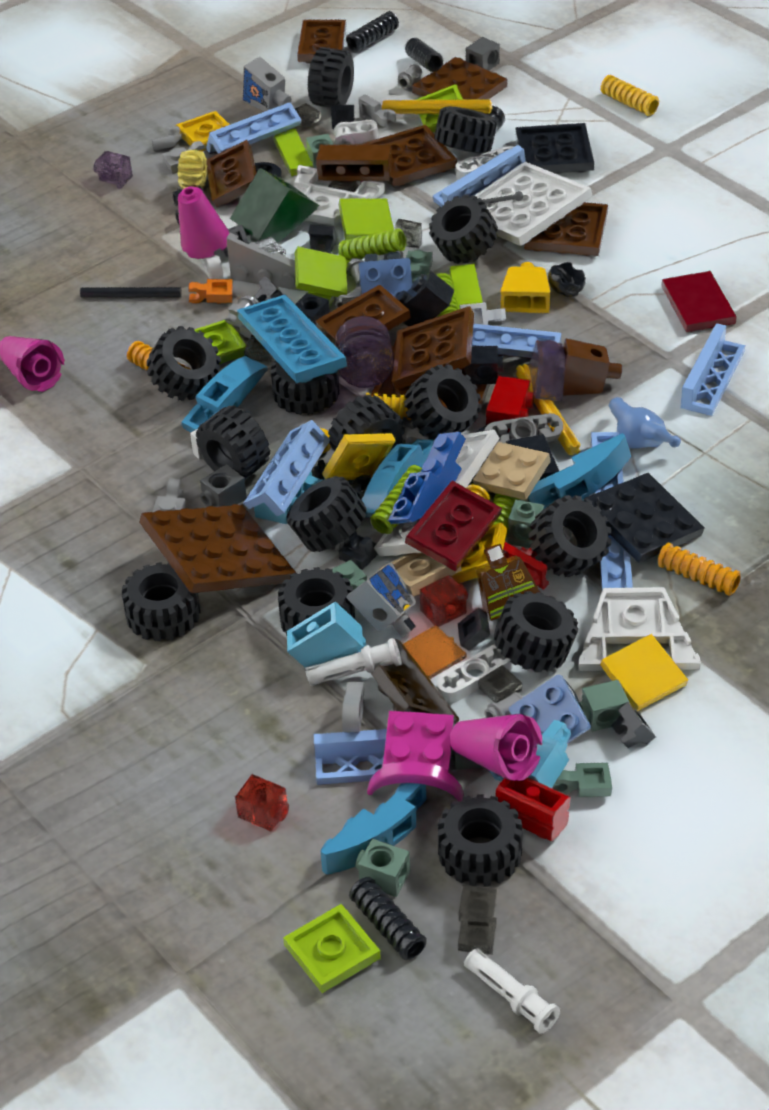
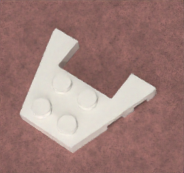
[295,165,385,226]
[578,587,701,671]

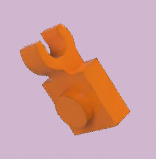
[188,279,233,304]

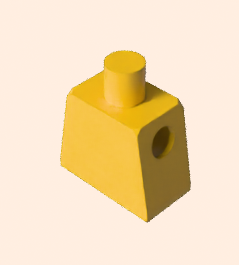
[501,262,550,313]

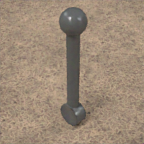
[478,191,523,204]

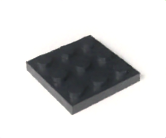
[515,123,594,174]
[584,472,705,563]

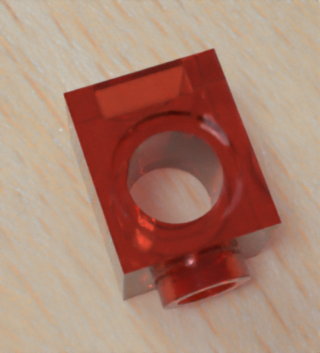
[419,575,468,628]
[235,774,289,832]

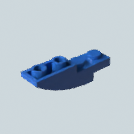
[388,432,466,524]

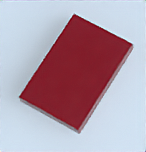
[661,271,737,332]
[405,480,502,572]

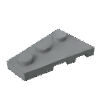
[226,233,302,291]

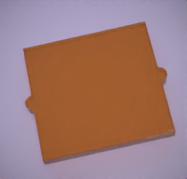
[403,625,467,679]

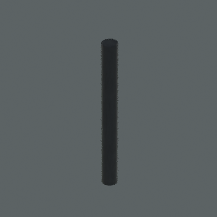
[80,287,182,298]

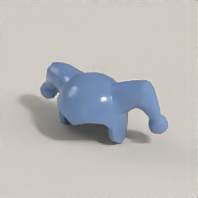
[608,397,681,449]

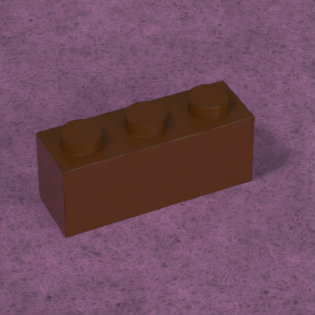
[316,144,393,181]

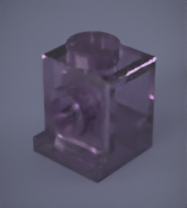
[93,151,133,189]

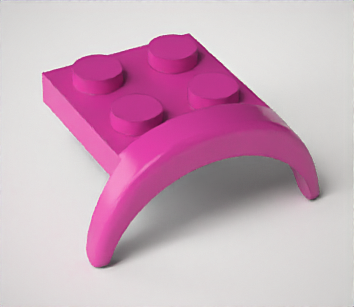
[367,711,464,802]

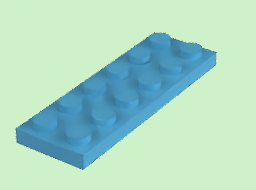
[237,295,347,383]

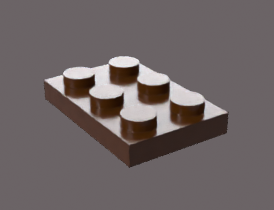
[297,19,346,63]
[206,140,257,207]
[315,284,411,355]

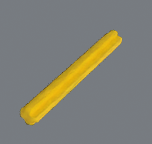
[381,99,492,114]
[516,364,581,455]

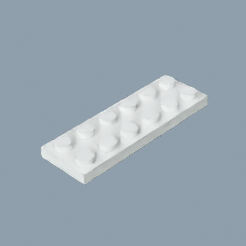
[374,430,500,557]

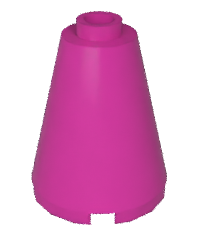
[178,187,229,259]
[0,336,64,392]
[450,714,542,781]

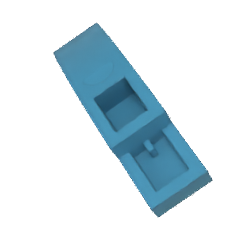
[181,356,268,432]
[527,433,632,509]
[362,439,434,518]
[320,783,427,875]

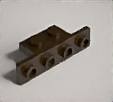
[371,639,459,724]

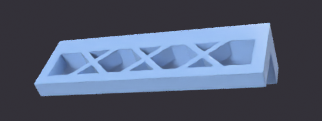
[206,102,302,154]
[432,145,526,207]
[681,323,745,416]
[472,324,562,360]
[243,420,330,516]
[314,729,387,785]

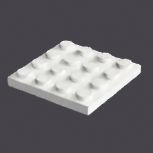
[474,162,592,246]

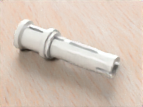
[305,638,401,686]
[464,948,560,1034]

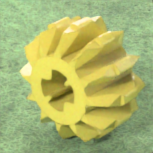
[177,150,207,189]

